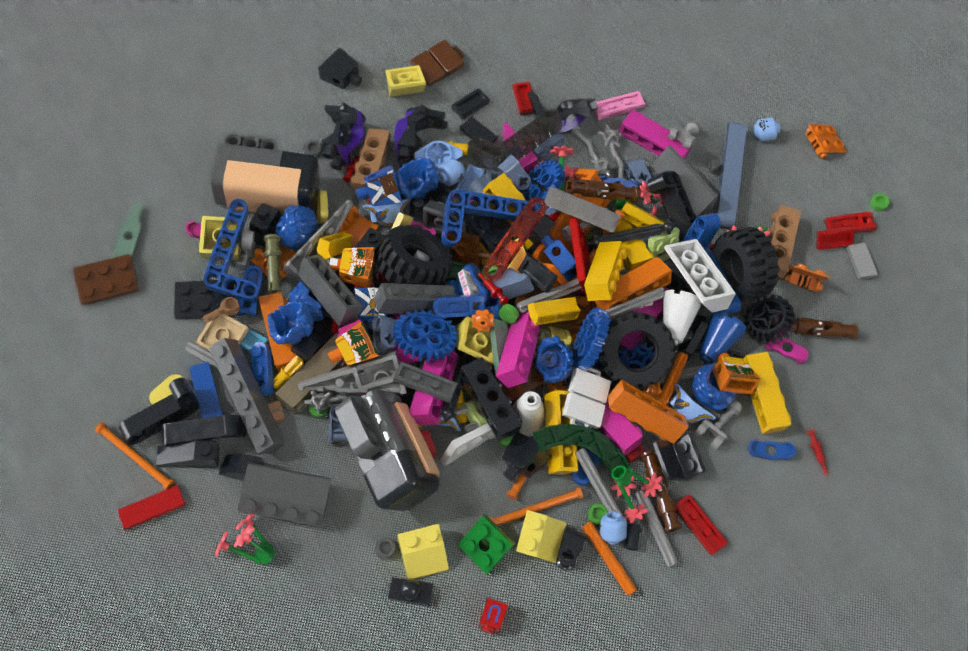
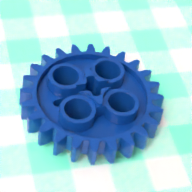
[518,159,566,212]
[572,307,610,371]
[393,308,458,362]

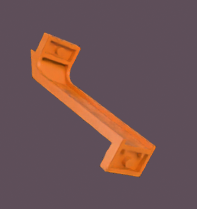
[532,168,611,289]

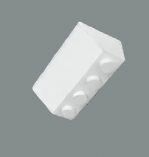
[664,239,736,313]

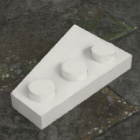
[440,423,495,467]

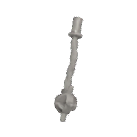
[598,125,627,184]
[571,126,615,178]
[304,391,394,413]

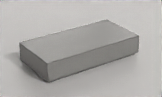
[846,243,878,280]

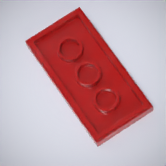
[569,218,591,297]

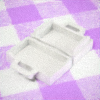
[562,368,611,429]

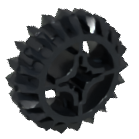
[743,295,796,345]

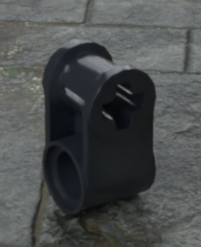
[557,527,587,571]

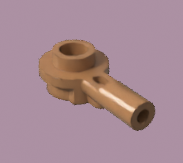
[203,297,240,323]

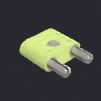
[454,400,487,432]

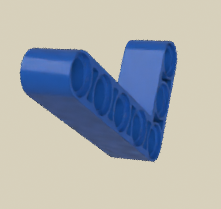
[441,190,540,248]
[203,199,260,303]
[682,213,741,314]

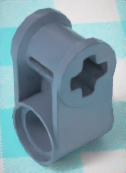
[497,155,531,190]
[624,158,652,190]
[468,170,501,194]
[372,314,397,355]
[328,404,349,444]

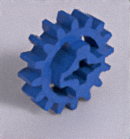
[618,342,655,368]

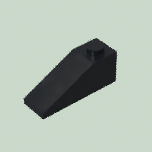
[156,440,220,468]

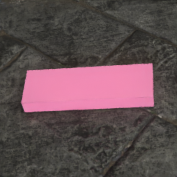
[593,91,646,120]

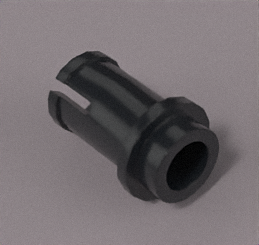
[625,523,642,551]

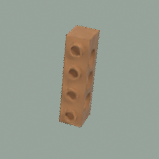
[351,128,391,195]
[768,205,801,280]

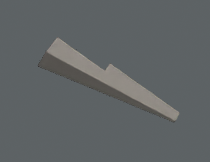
[283,200,353,282]
[298,351,407,394]

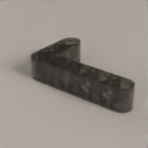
[468,109,563,172]

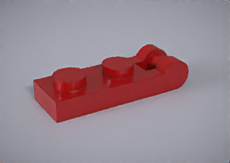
[824,211,878,233]

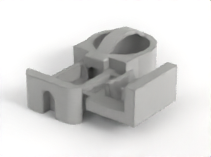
[236,230,256,271]

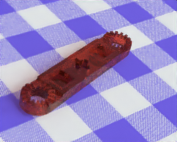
[483,197,547,281]

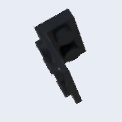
[653,434,706,481]

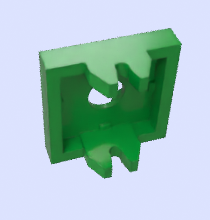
[458,514,515,575]

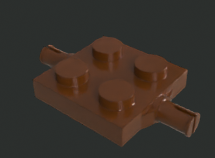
[447,232,493,269]

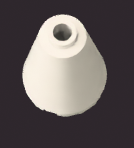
[663,290,702,346]
[512,391,545,437]

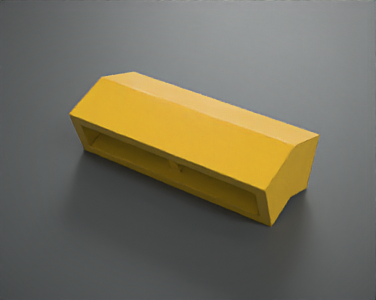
[621,201,665,237]
[317,231,353,260]
[528,297,581,325]

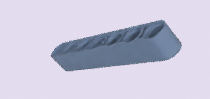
[715,122,747,228]

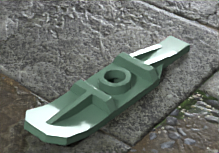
[112,203,143,258]

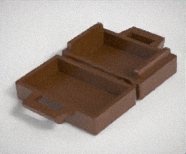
[410,39,465,87]

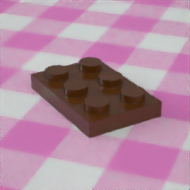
[72,254,140,306]

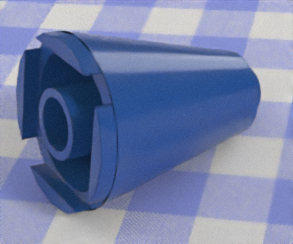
[698,310,747,364]

